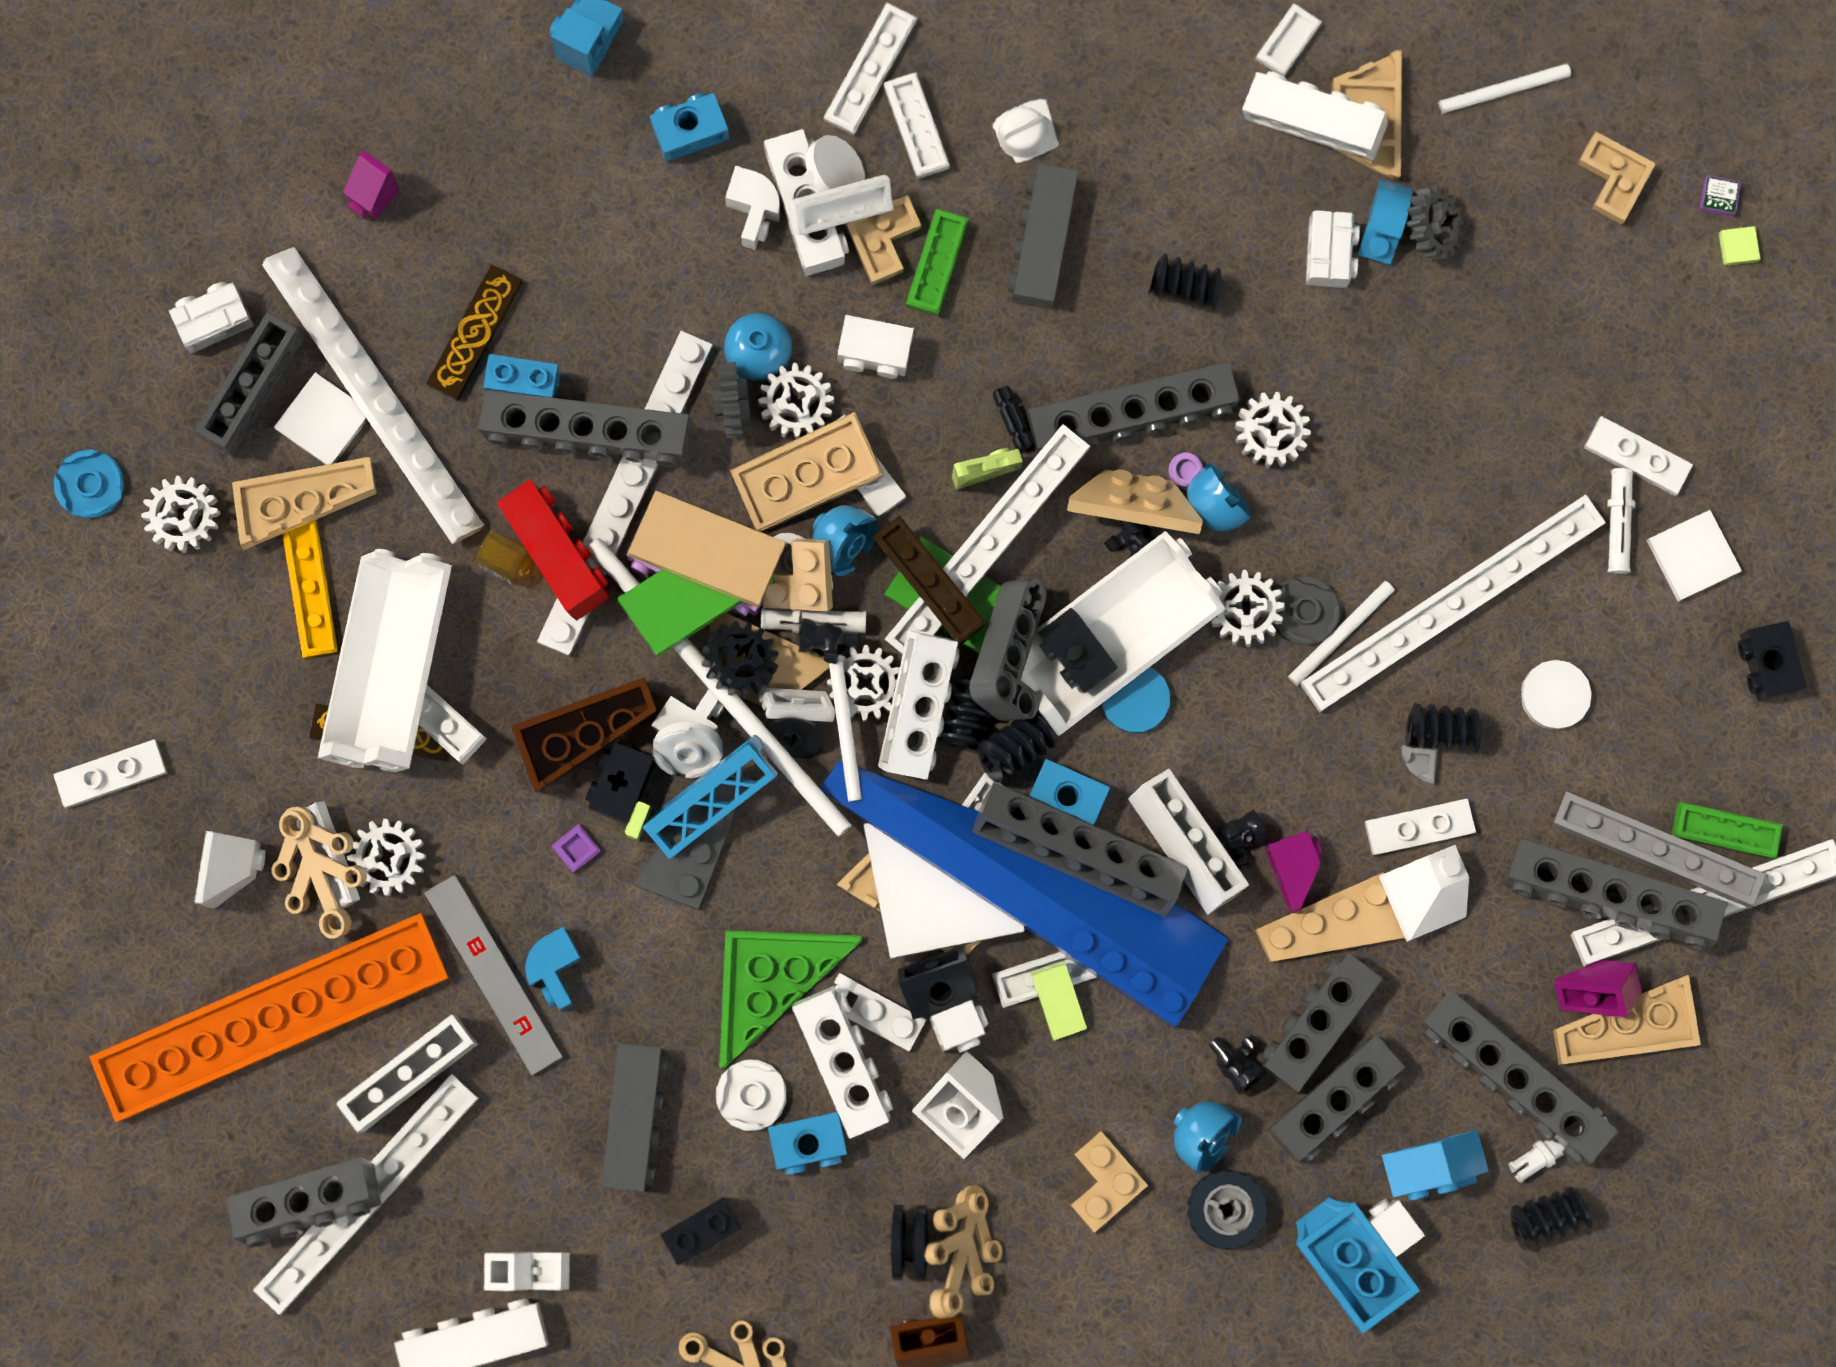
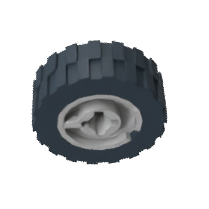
[1186,1170,1268,1250]

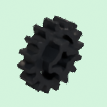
[701,620,779,697]

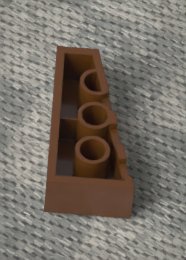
[511,677,657,793]

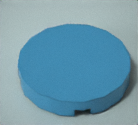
[53,449,125,519]
[1101,667,1170,733]

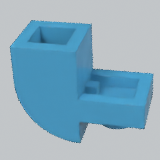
[1357,179,1413,265]
[525,927,582,1011]

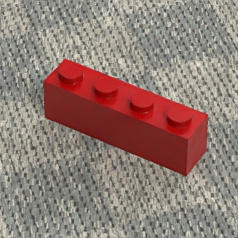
[496,479,611,621]

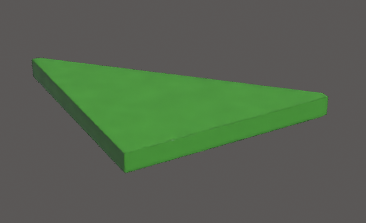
[719,931,862,1068]

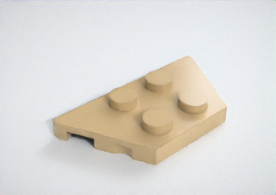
[1331,50,1402,181]
[1067,469,1202,534]
[709,613,830,706]

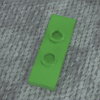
[906,209,969,317]
[1671,802,1783,860]

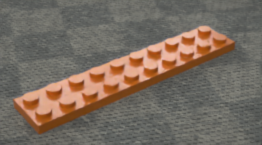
[89,913,450,1123]

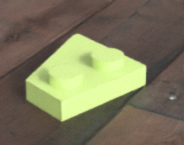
[952,448,1023,490]

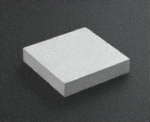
[274,373,367,465]
[1647,510,1742,602]

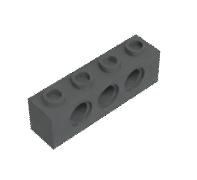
[195,312,304,457]
[1261,953,1383,1093]
[1267,1035,1405,1162]
[226,1157,382,1248]

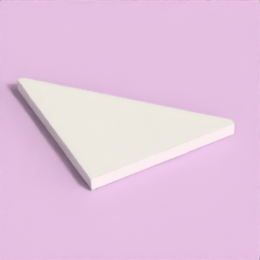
[863,823,1024,959]

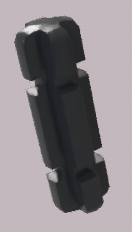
[993,386,1034,452]

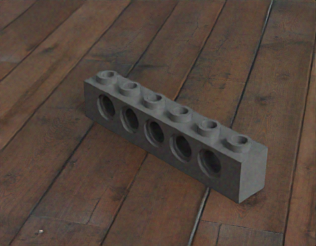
[1027,361,1240,455]
[478,390,695,467]
[971,782,1188,917]
[1504,838,1728,951]
[1420,989,1619,1166]

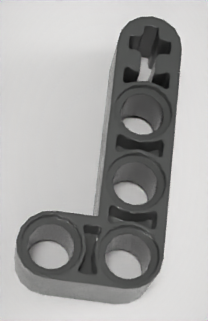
[970,578,1046,721]

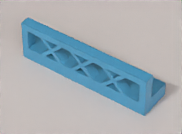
[643,734,778,859]

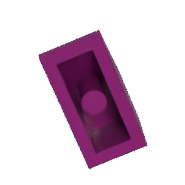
[343,150,400,221]
[1264,830,1323,914]
[1554,960,1642,1017]

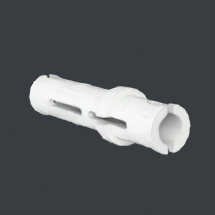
[1607,468,1635,574]
[761,607,866,634]
[1508,1107,1608,1183]

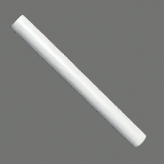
[1438,64,1571,114]
[1288,581,1395,686]
[829,662,862,802]

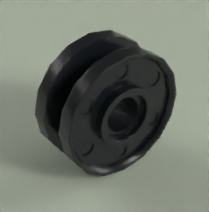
[891,1205,929,1281]

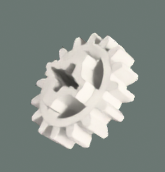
[759,363,834,439]
[1234,392,1311,468]
[141,476,221,553]
[1211,570,1284,647]
[827,645,900,722]
[347,819,426,897]

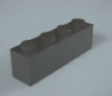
[1007,163,1078,310]
[601,1043,668,1192]

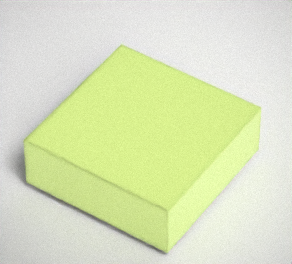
[1719,226,1760,266]
[625,801,652,842]

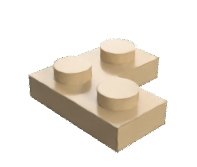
[1577,132,1656,225]
[845,195,921,285]
[763,538,833,611]
[1070,1131,1148,1233]

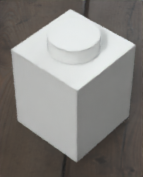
[1367,1199,1425,1257]

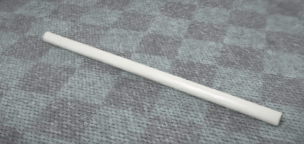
[587,538,851,837]

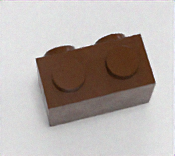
[890,1312,971,1367]

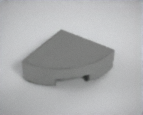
[1401,745,1437,784]

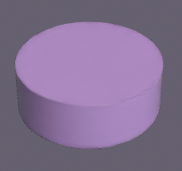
[1168,453,1203,488]

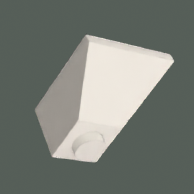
[195,831,265,909]
[1379,845,1469,941]
[912,1051,1003,1159]

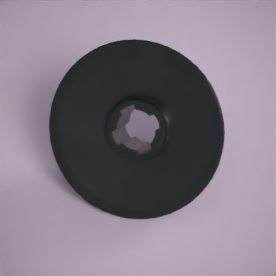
[766,717,823,759]

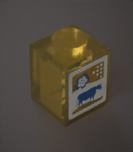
[474,530,532,586]

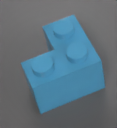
[549,0,624,77]
[1382,1130,1489,1200]

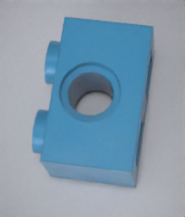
[650,93,729,162]
[483,354,561,398]
[1029,759,1110,826]
[768,1112,847,1175]

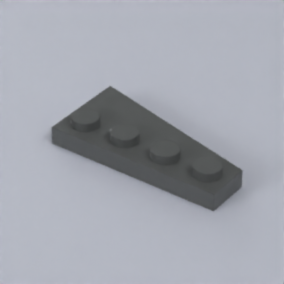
[633,773,749,910]

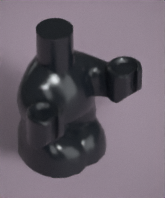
[1104,520,1155,557]
[798,618,858,664]
[1217,810,1269,870]
[1209,1034,1266,1095]

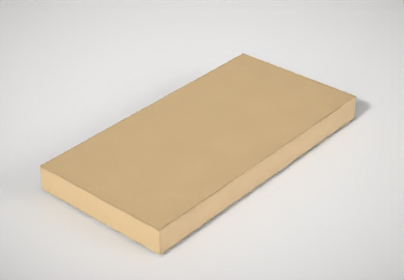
[730,412,884,533]
[628,490,786,608]

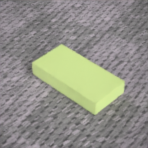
[1030,961,1087,1040]

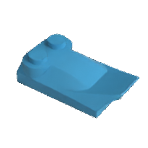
[1296,1197,1420,1334]

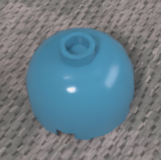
[724,312,792,382]
[1187,462,1252,533]
[812,505,879,576]
[1173,1101,1242,1174]

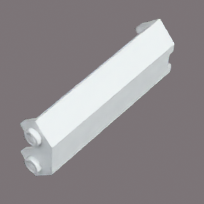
[1021,531,1226,736]
[318,549,452,772]

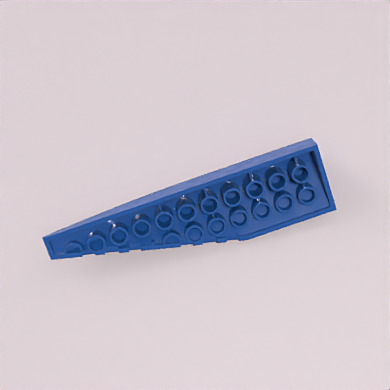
[820,761,1228,1027]

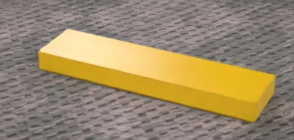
[283,519,339,659]

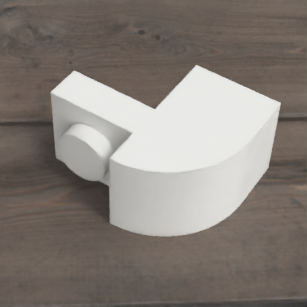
[725,166,780,250]
[652,689,725,733]
[484,1252,570,1291]

